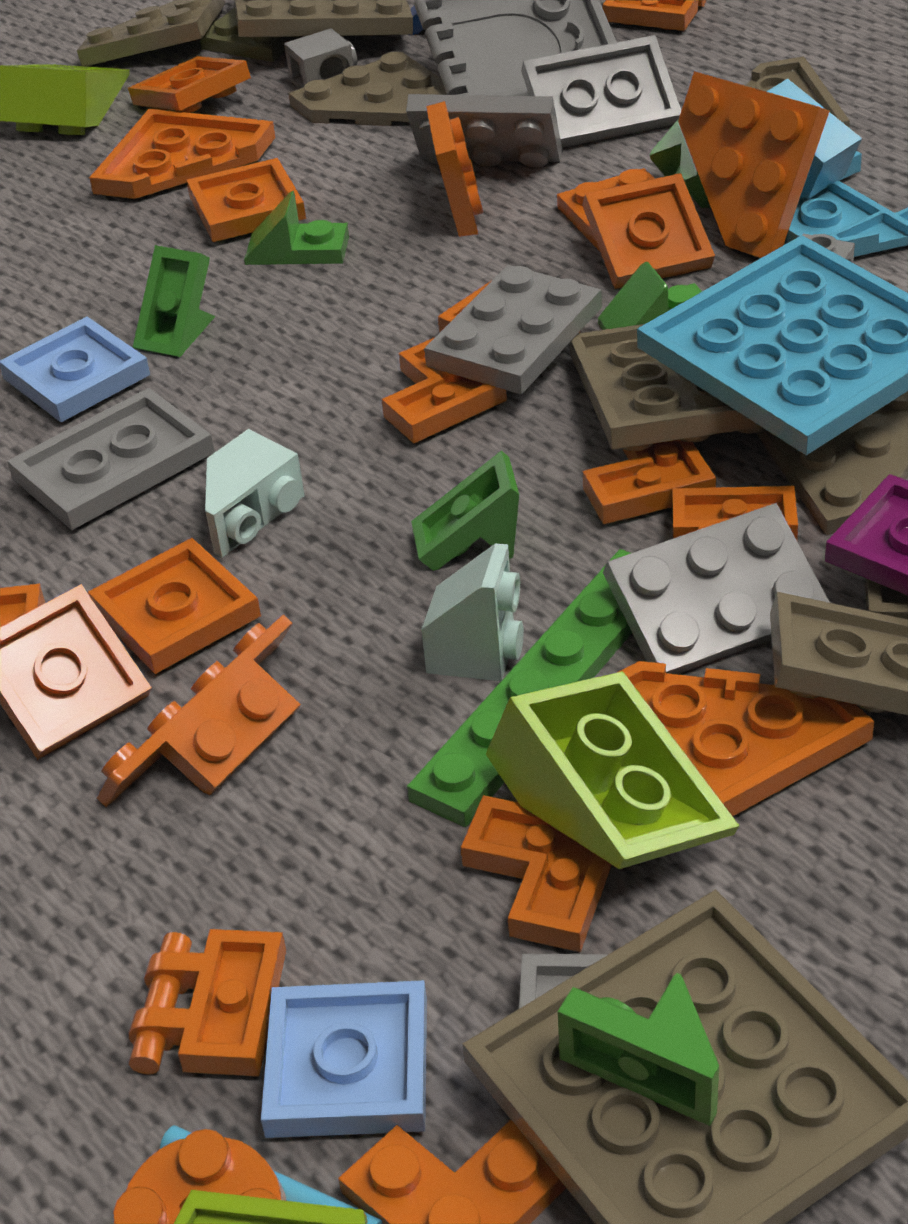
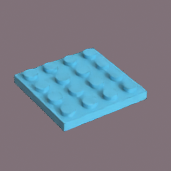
[637,235,908,455]

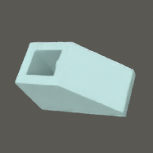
[205,429,305,558]
[421,543,524,681]

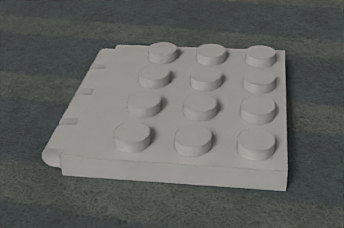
[414,0,617,96]

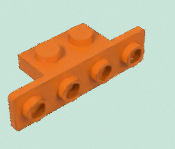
[96,614,301,807]

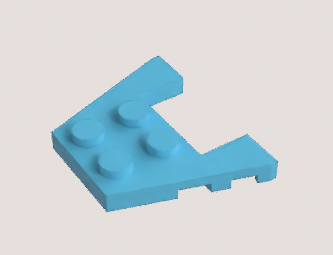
[784,151,908,257]

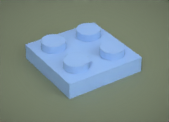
[0,316,150,422]
[261,980,427,1138]

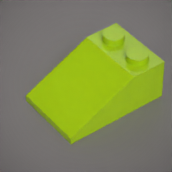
[0,64,130,135]
[486,671,739,869]

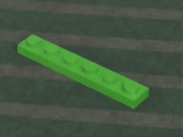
[407,549,632,828]

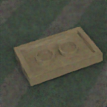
[770,592,908,715]

